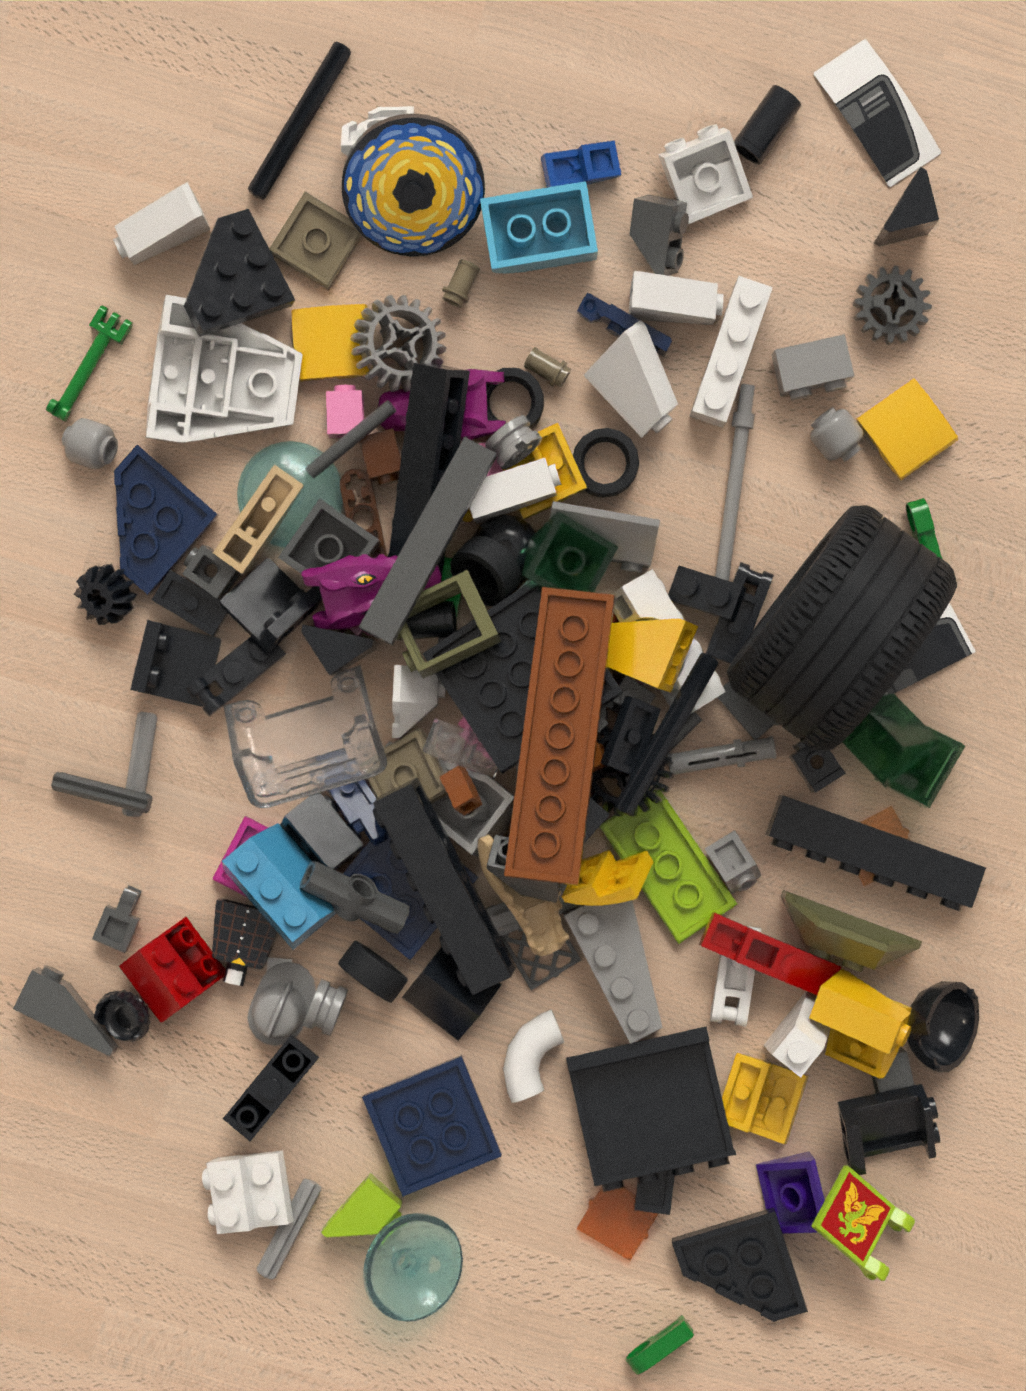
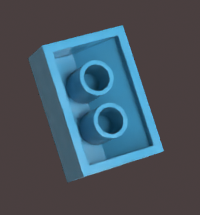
[222,823,337,950]

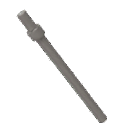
[715,384,755,581]

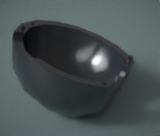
[907,981,980,1073]

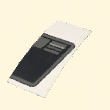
[814,39,941,187]
[880,603,976,700]

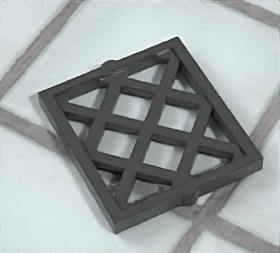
[500,931,581,990]

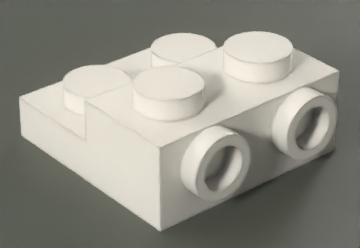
[658,124,753,224]
[202,1150,294,1234]

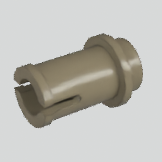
[442,259,480,308]
[523,347,571,387]

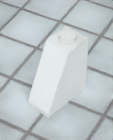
[113,182,211,265]
[629,271,723,325]
[584,320,678,438]
[470,458,561,524]
[764,991,831,1077]

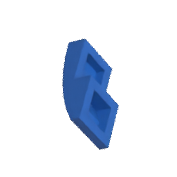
[541,140,622,188]

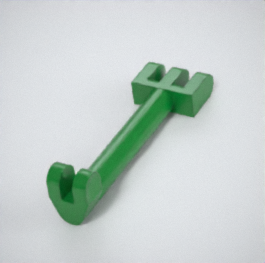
[46,305,133,422]

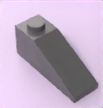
[13,965,118,1056]

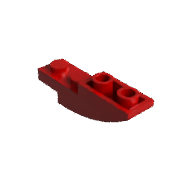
[699,912,841,995]

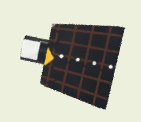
[212,898,279,986]

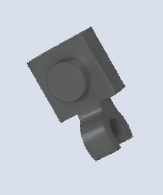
[92,885,142,953]

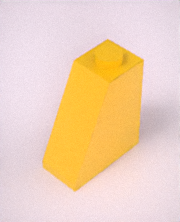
[607,618,698,693]
[809,969,911,1054]

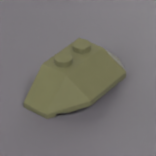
[781,890,922,972]

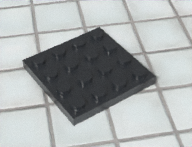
[422,574,623,774]

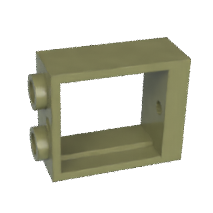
[396,570,502,679]

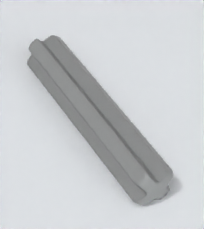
[122,712,157,817]
[257,1178,321,1280]

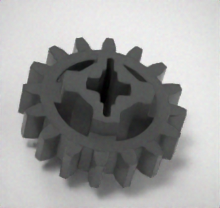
[853,265,932,345]

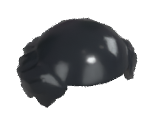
[94,990,150,1042]

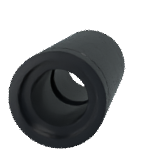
[734,85,801,165]
[395,600,457,641]

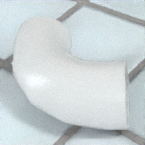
[503,1010,565,1103]

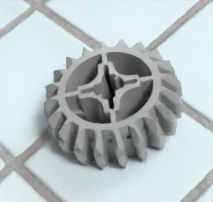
[350,295,447,392]

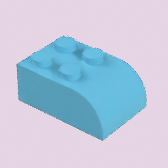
[480,181,598,274]

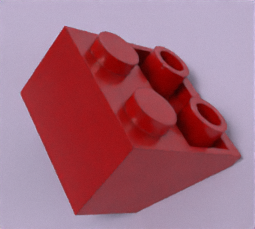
[119,917,226,1023]

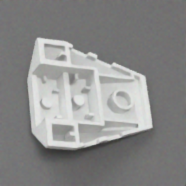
[146,295,303,443]

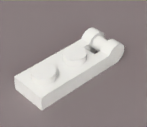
[710,926,762,1027]

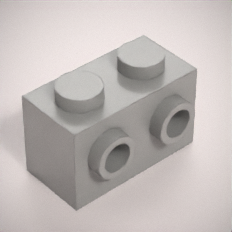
[771,334,854,400]

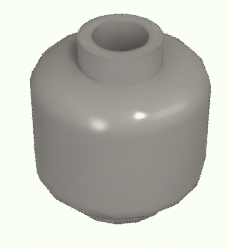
[810,407,863,462]
[62,418,118,469]

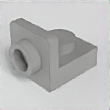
[705,830,761,893]

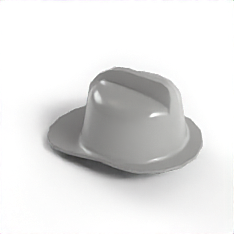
[247,962,316,1046]

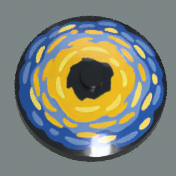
[342,114,485,257]

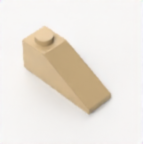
[213,464,305,574]

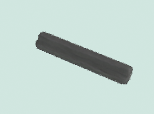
[51,772,153,813]

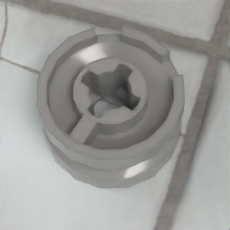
[485,415,542,469]
[304,979,348,1036]

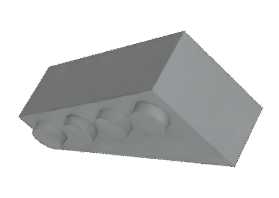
[563,900,663,1044]

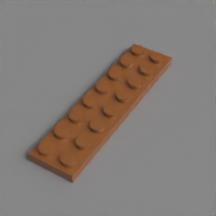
[504,587,615,886]

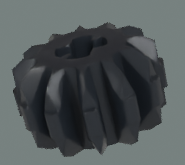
[73,563,138,625]

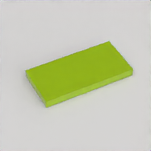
[600,790,737,944]

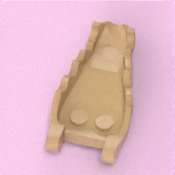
[478,835,569,956]

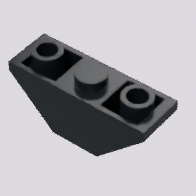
[223,1034,319,1142]

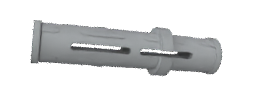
[667,736,776,775]

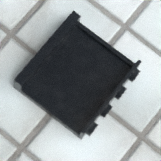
[566,1027,736,1192]

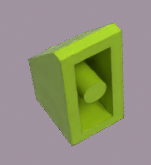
[321,1173,402,1237]

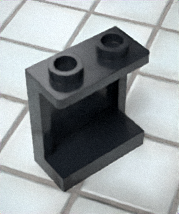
[838,1084,940,1175]

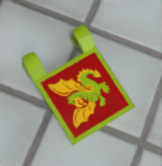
[811,1165,915,1281]

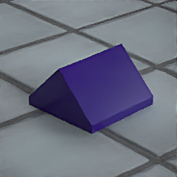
[756,1151,825,1234]

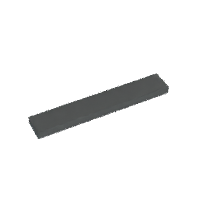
[359,437,497,646]

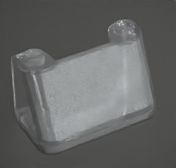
[224,665,387,808]

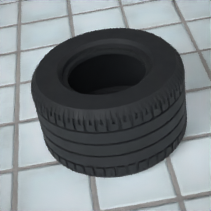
[727,505,957,750]

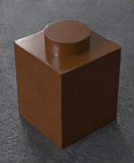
[360,428,401,486]

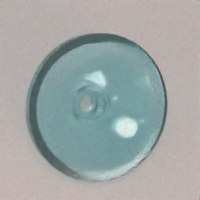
[237,441,343,547]
[363,1213,463,1322]

